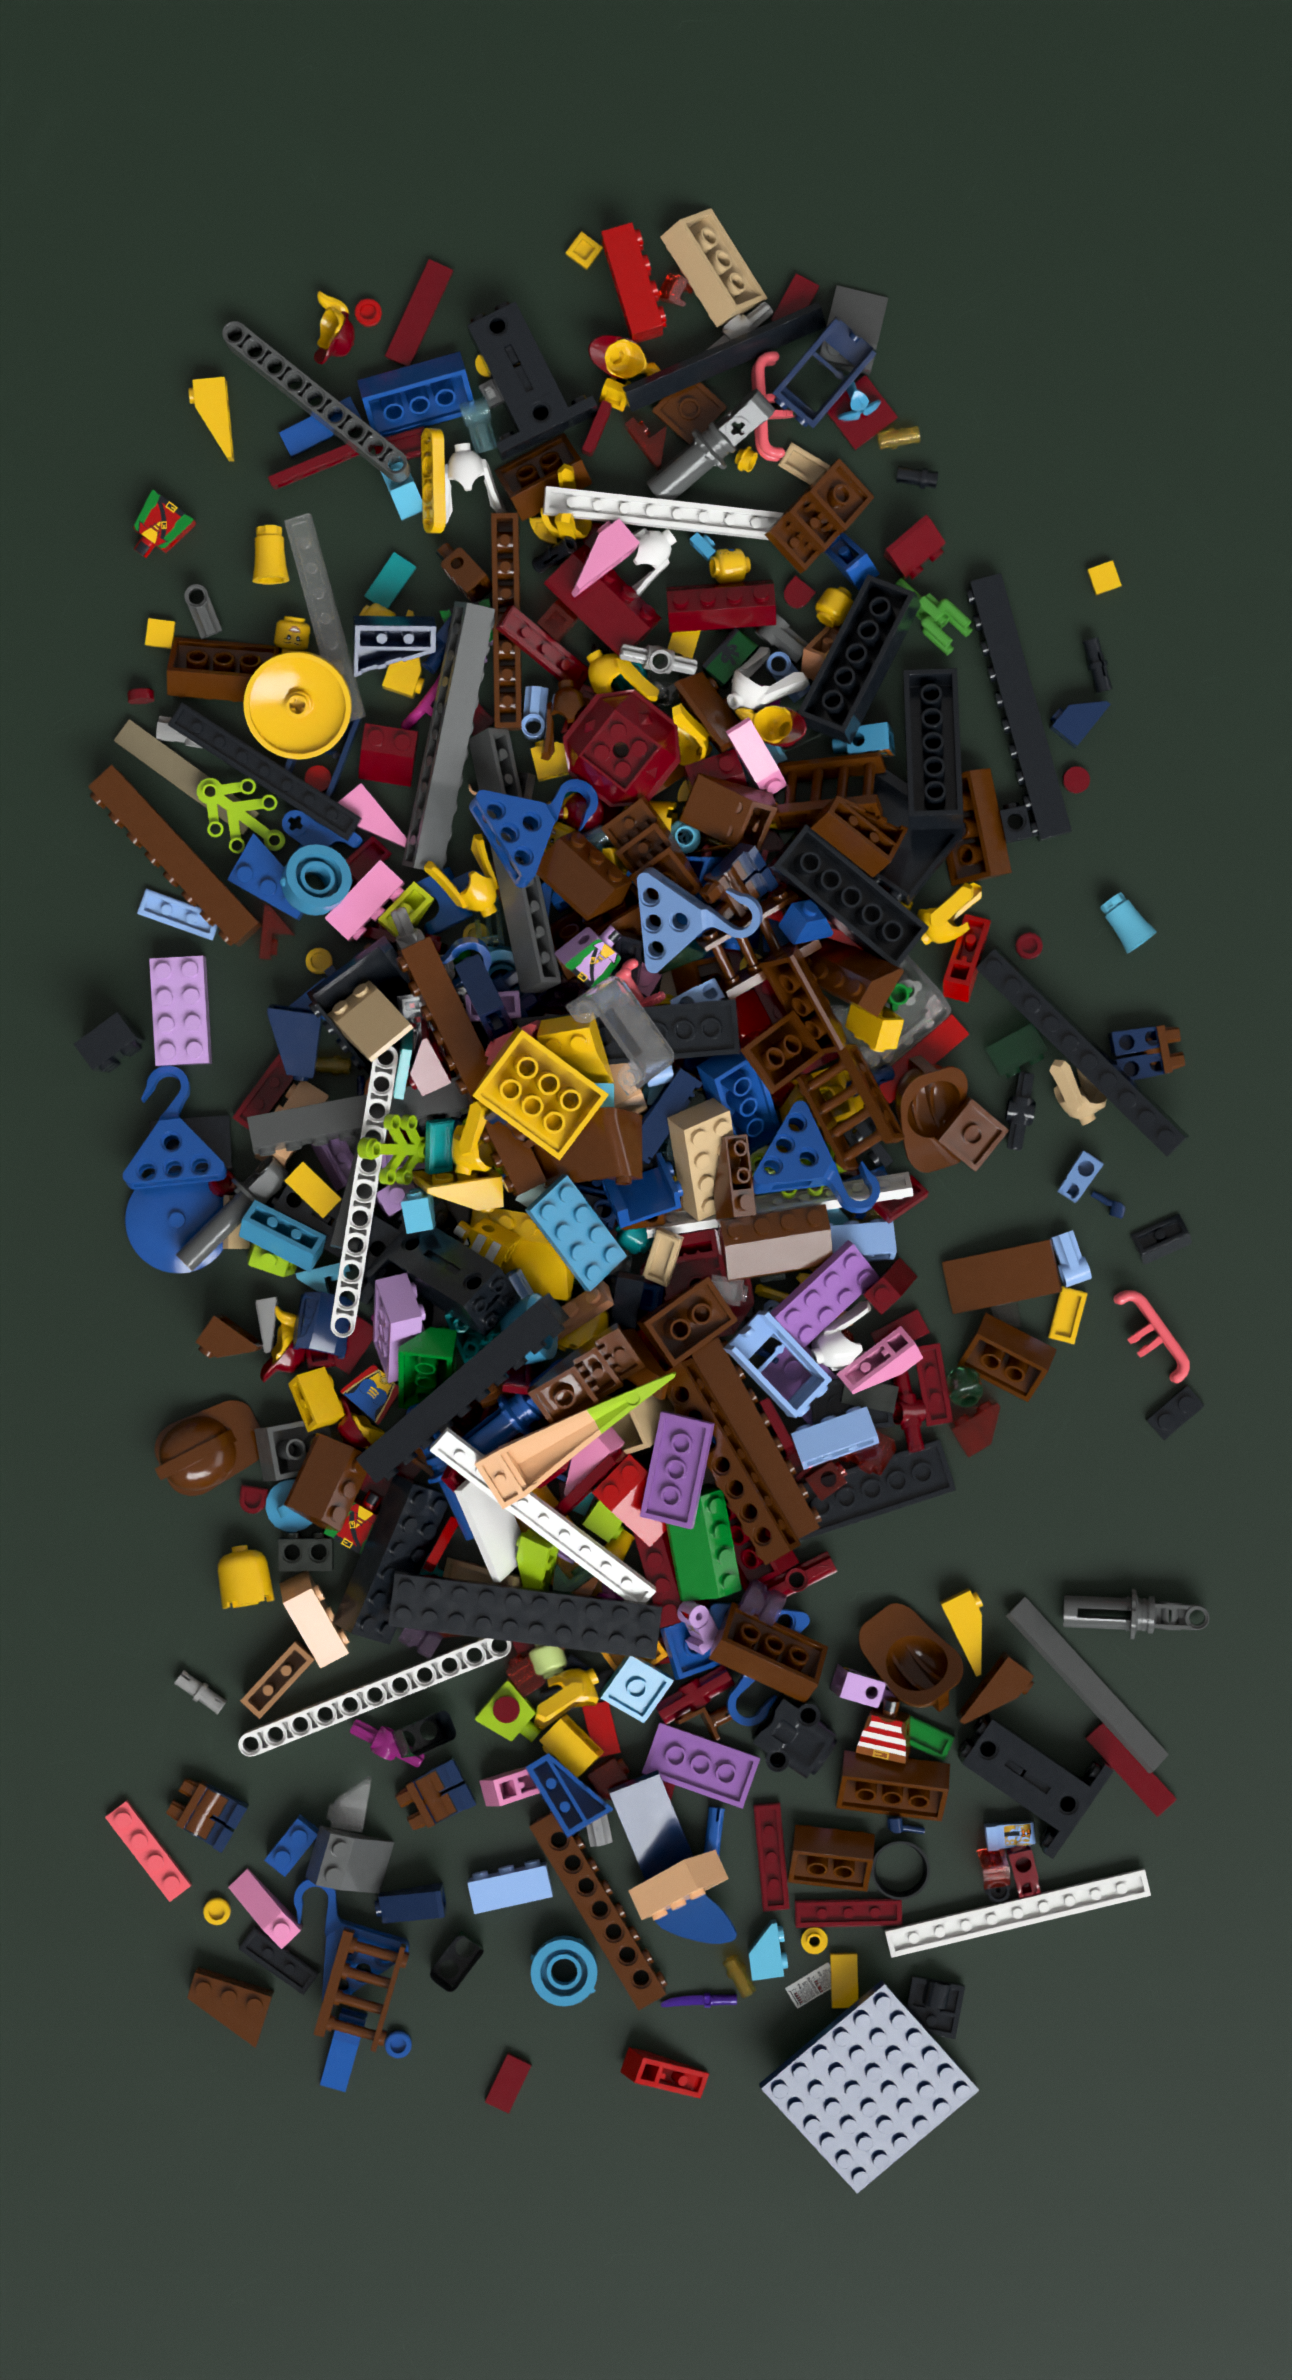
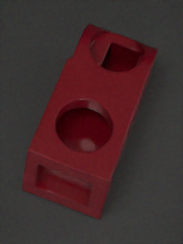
[1006,1845,1040,1898]

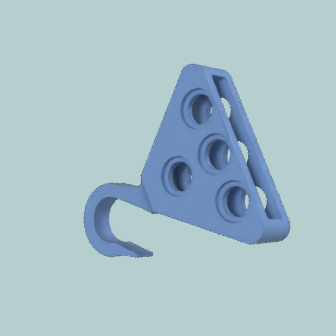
[637,867,763,973]

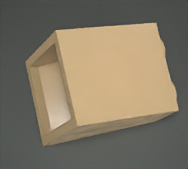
[611,1386,674,1455]

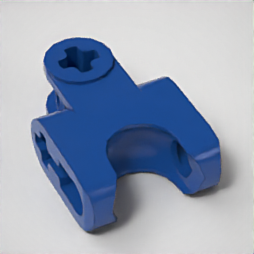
[282,810,364,854]
[417,867,485,935]

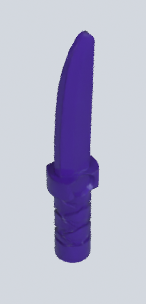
[661,1993,737,2008]

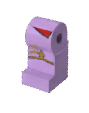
[677,1601,718,1655]

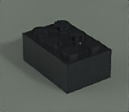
[74,1012,145,1073]

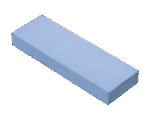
[137,889,218,941]

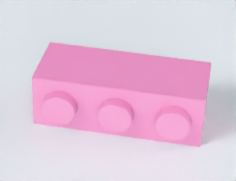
[325,860,405,942]

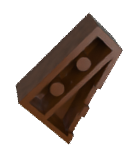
[811,795,908,877]
[187,1967,274,2048]

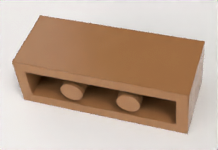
[240,1639,315,1719]

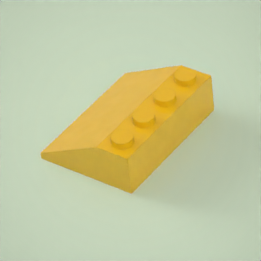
[472,1027,609,1161]
[470,1208,574,1301]

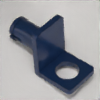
[421,615,452,674]

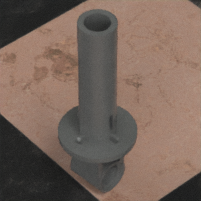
[175,1156,289,1271]

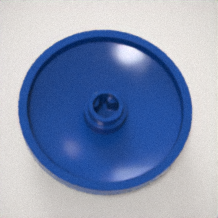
[125,1171,224,1273]

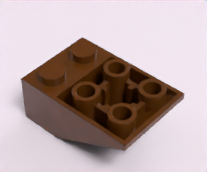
[679,773,778,851]

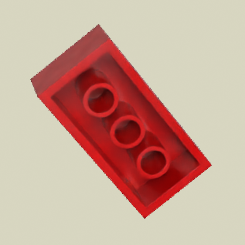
[601,222,667,343]

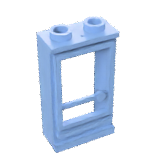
[723,1310,832,1418]

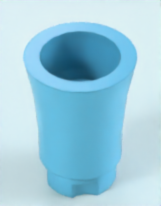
[1100,892,1157,954]

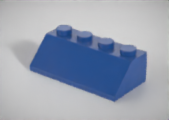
[357,352,477,437]
[697,1052,780,1155]

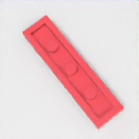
[105,1800,192,1902]

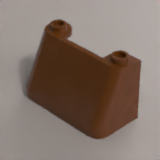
[532,1107,643,1189]

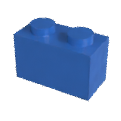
[264,1814,319,1877]

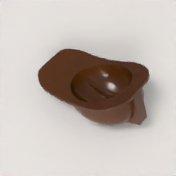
[895,1055,968,1173]
[155,1400,261,1496]
[859,1603,963,1712]

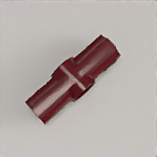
[755,1551,838,1607]
[656,1665,735,1725]

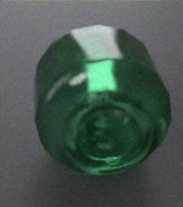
[946,1366,984,1407]

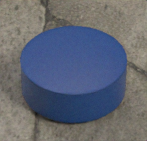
[385,2030,412,2058]

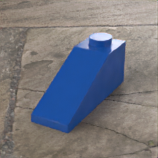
[320,2007,368,2092]

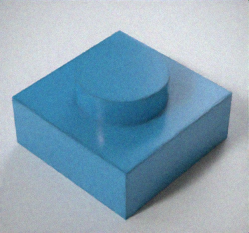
[689,532,716,562]

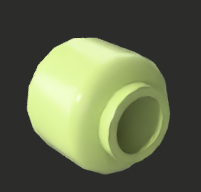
[529,1644,567,1679]

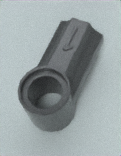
[184,584,223,639]
[755,614,808,664]

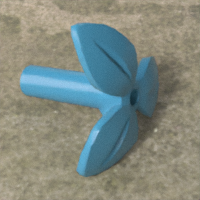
[837,376,881,421]

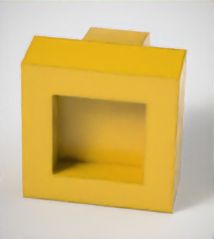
[599,376,631,412]

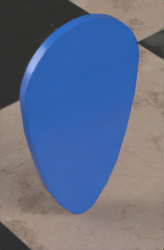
[655,1894,737,1944]

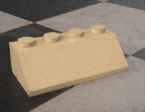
[660,208,768,327]

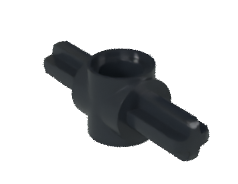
[1005,1072,1036,1151]

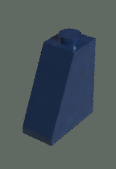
[454,954,515,1041]
[267,1004,323,1081]
[375,1882,447,1923]

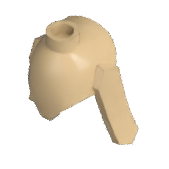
[1049,1060,1107,1126]

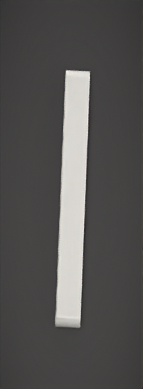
[331,1046,398,1338]
[238,1638,512,1757]

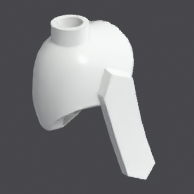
[445,443,507,524]
[632,528,677,597]
[727,647,810,711]
[811,1301,871,1371]

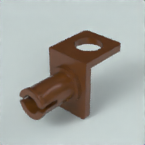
[674,1705,732,1741]

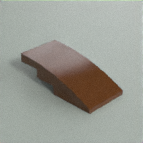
[764,458,875,574]
[601,795,703,899]
[942,1239,1062,1314]
[527,1323,645,1424]

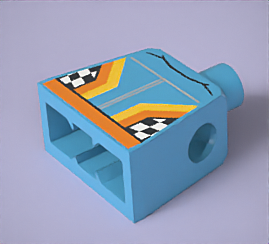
[832,722,896,757]

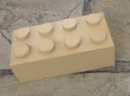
[667,1098,734,1221]

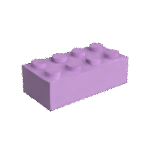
[149,956,212,1067]
[373,1273,426,1383]

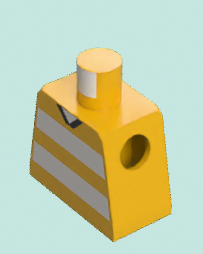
[453,1218,521,1271]

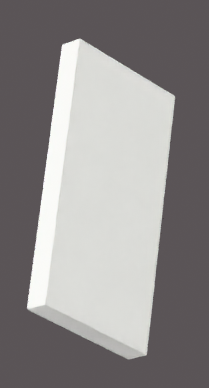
[454,1479,521,1582]

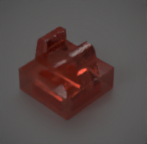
[658,274,693,307]

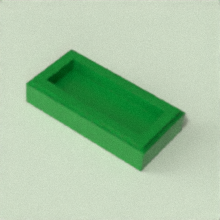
[909,1714,955,1761]

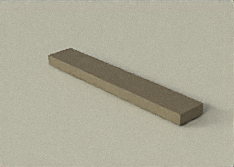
[114,719,259,835]

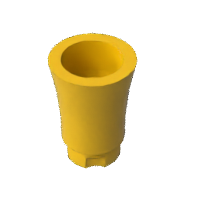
[252,525,290,585]

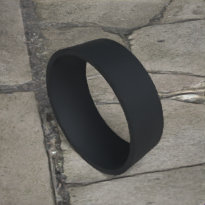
[871,1841,930,1900]

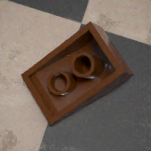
[740,1010,825,1094]
[636,1276,738,1367]
[956,1651,1034,1724]

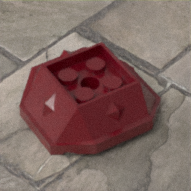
[563,689,681,807]
[640,1229,755,1338]

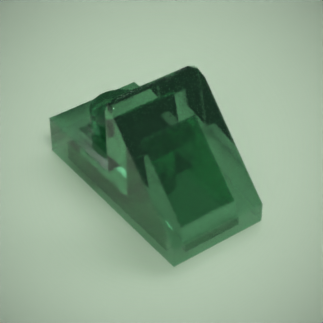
[552,1561,593,1593]

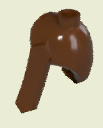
[541,680,590,761]

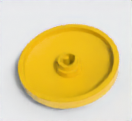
[244,651,352,759]

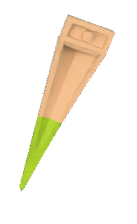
[474,1372,676,1509]

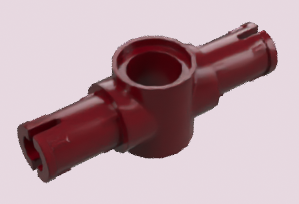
[893,1371,926,1453]

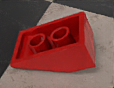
[592,1453,667,1547]

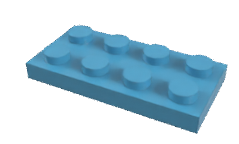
[525,1174,627,1292]

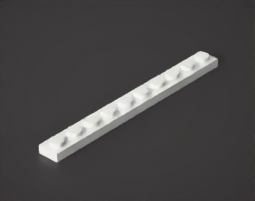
[543,486,783,540]
[646,1172,913,1238]
[430,1427,656,1603]
[885,1868,1151,1958]

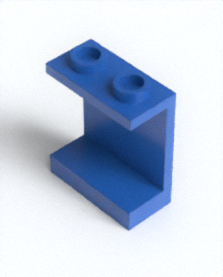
[601,1152,683,1229]

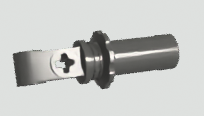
[647,389,775,500]
[1063,1589,1210,1640]

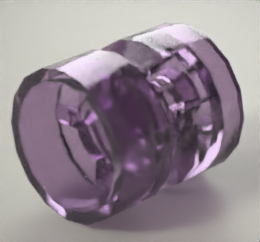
[738,1579,787,1627]
[398,1628,446,1660]

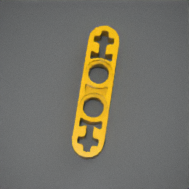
[421,428,446,533]

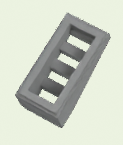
[255,1296,278,1353]

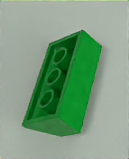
[398,1327,457,1409]
[666,1484,742,1601]

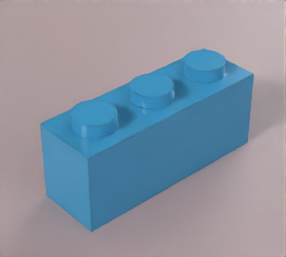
[239,1200,326,1272]

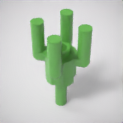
[895,578,973,656]

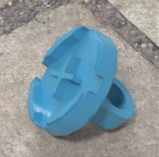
[265,1479,312,1532]

